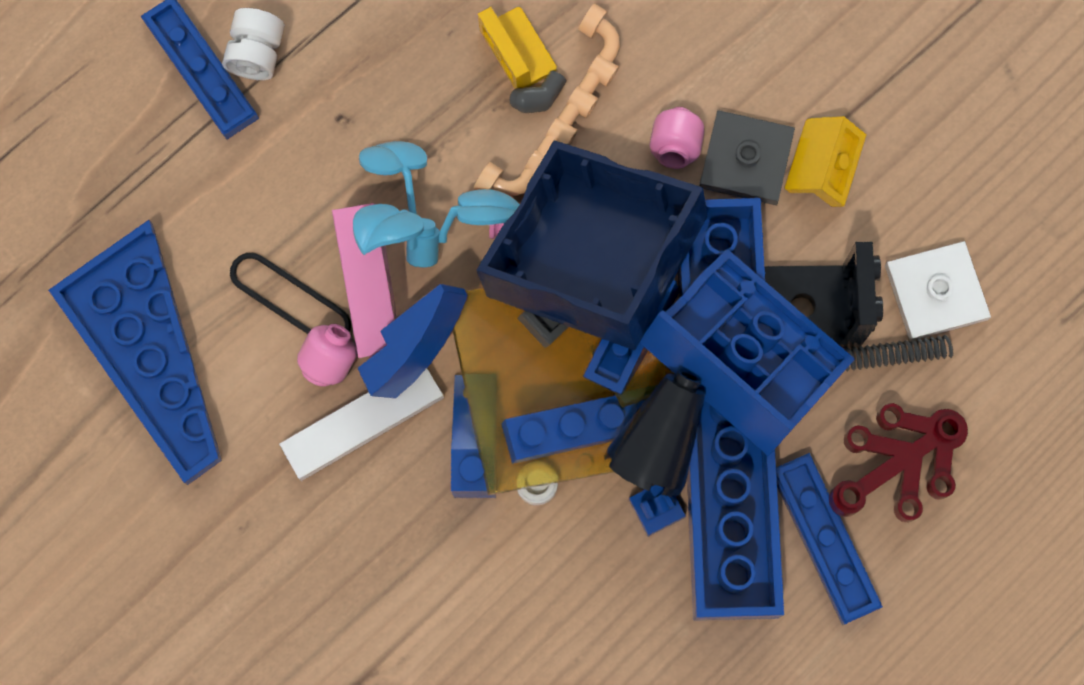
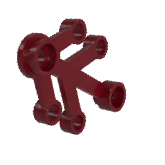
[829,403,968,523]

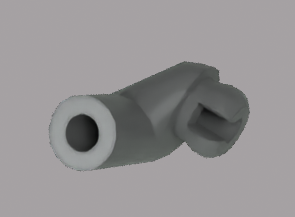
[509,71,567,113]

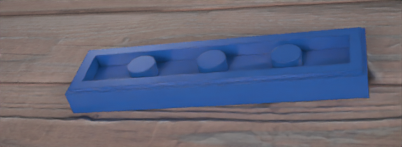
[141,0,259,140]
[776,453,883,625]

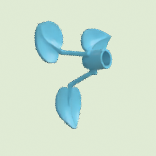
[353,141,520,268]

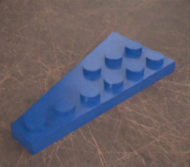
[48,220,222,485]

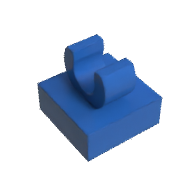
[629,485,686,537]

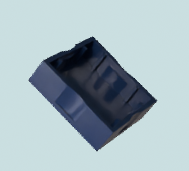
[476,140,708,350]

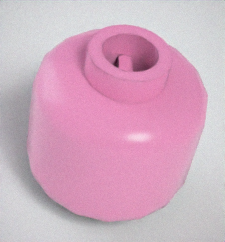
[650,107,704,169]
[297,324,358,386]

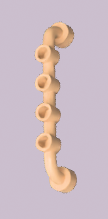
[474,3,620,196]

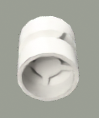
[222,8,285,80]

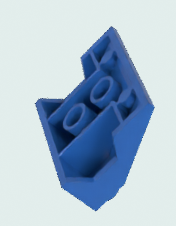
[640,249,855,456]

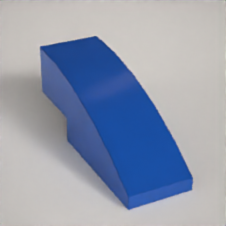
[358,284,468,399]

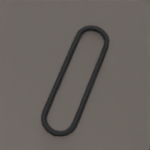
[230,253,351,334]

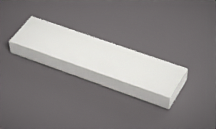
[279,369,444,481]

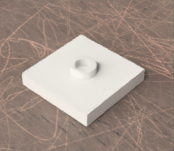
[885,241,991,341]

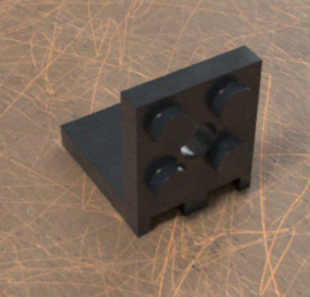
[764,242,883,348]

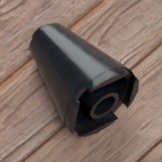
[604,370,706,496]

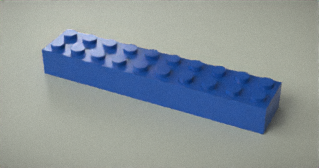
[678,198,784,621]

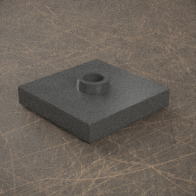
[699,110,795,206]

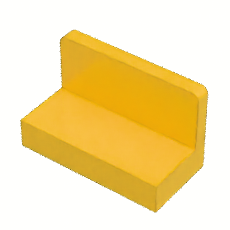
[477,7,557,89]
[785,116,867,207]

